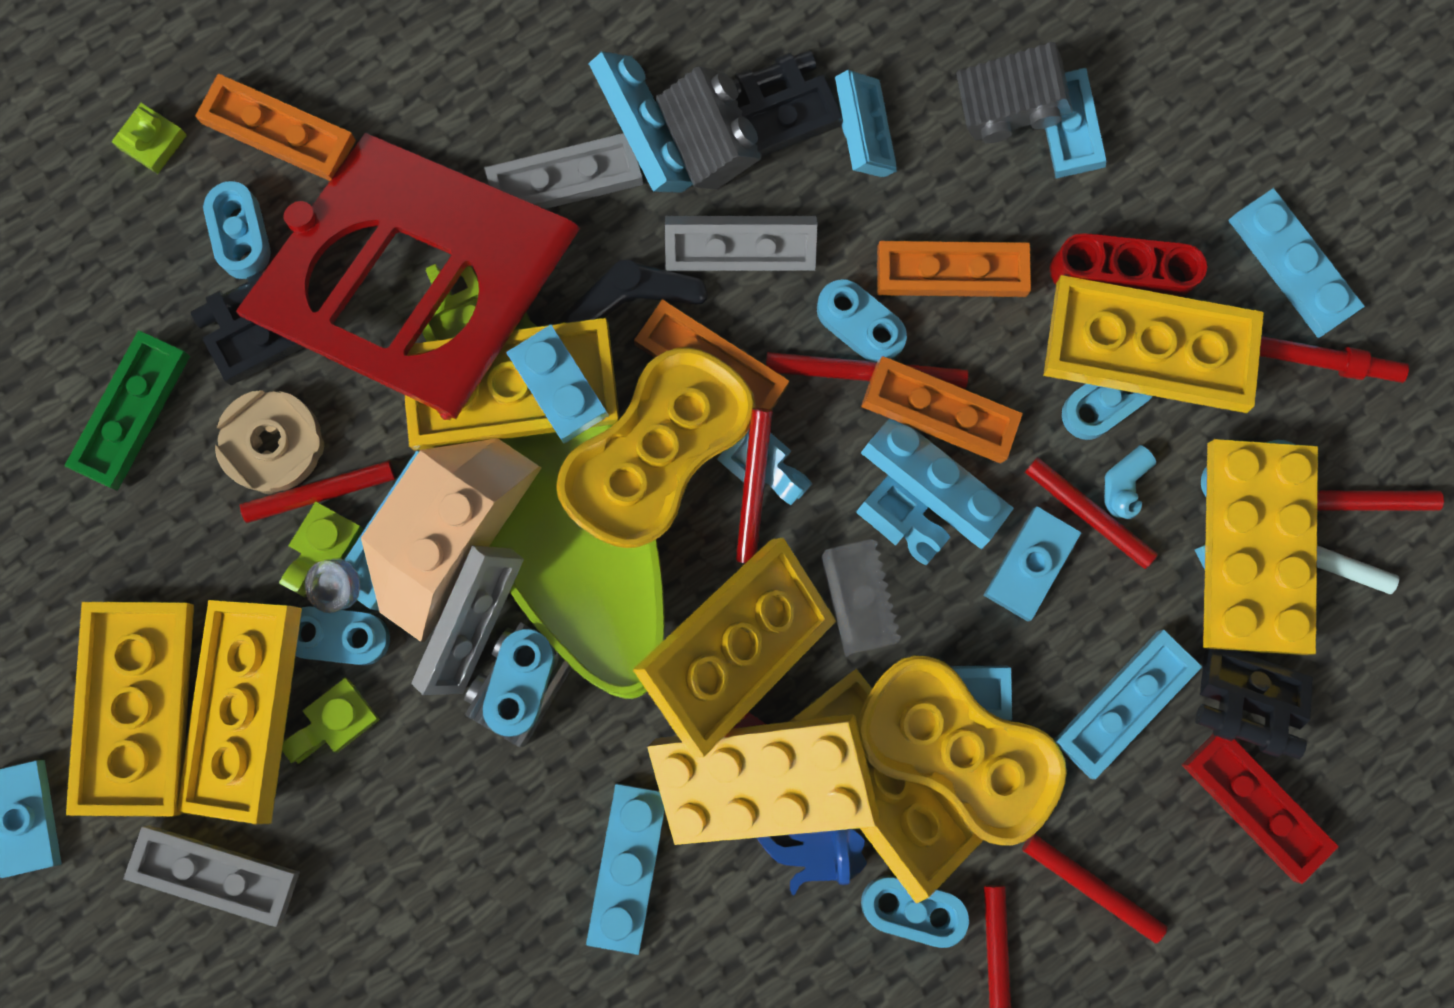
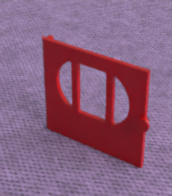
[236,133,580,420]

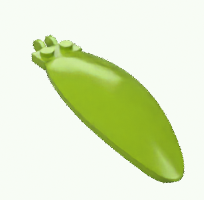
[422,264,665,699]

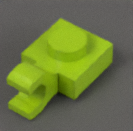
[279,502,363,597]
[282,678,380,764]

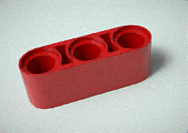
[1049,233,1207,297]

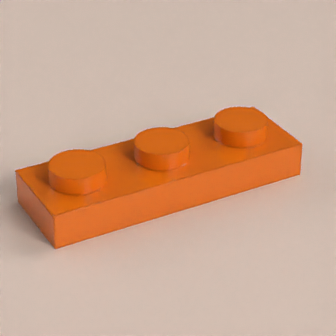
[195,73,356,181]
[877,241,1031,297]
[634,299,789,410]
[861,356,1023,464]

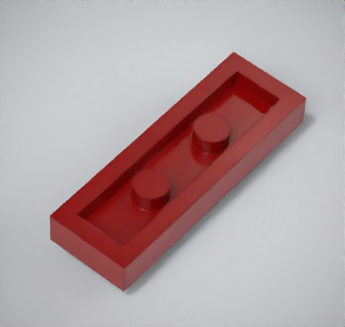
[1182,734,1339,884]

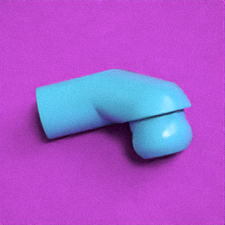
[1105,445,1156,519]

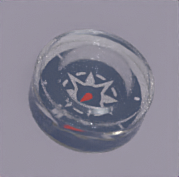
[305,558,360,613]

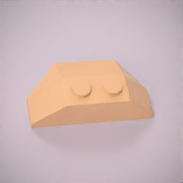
[361,438,541,642]

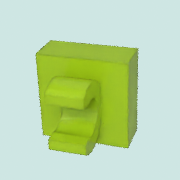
[111,103,187,174]

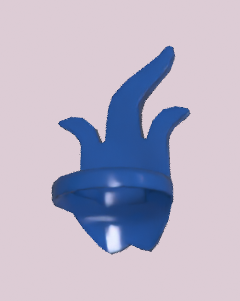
[756,829,867,896]

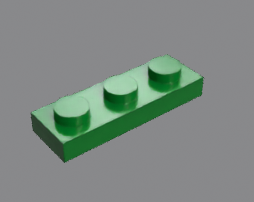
[64,330,190,491]

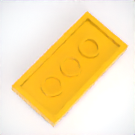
[1043,275,1264,413]
[404,318,620,451]
[1203,439,1318,655]
[633,537,836,757]
[177,600,302,824]
[66,602,194,816]
[789,668,984,904]
[647,714,880,845]

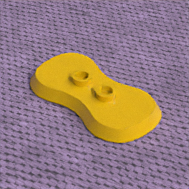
[556,347,755,548]
[857,656,1067,845]

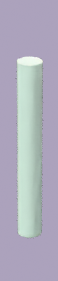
[1317,546,1399,594]

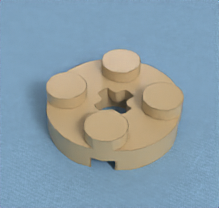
[215,390,324,494]

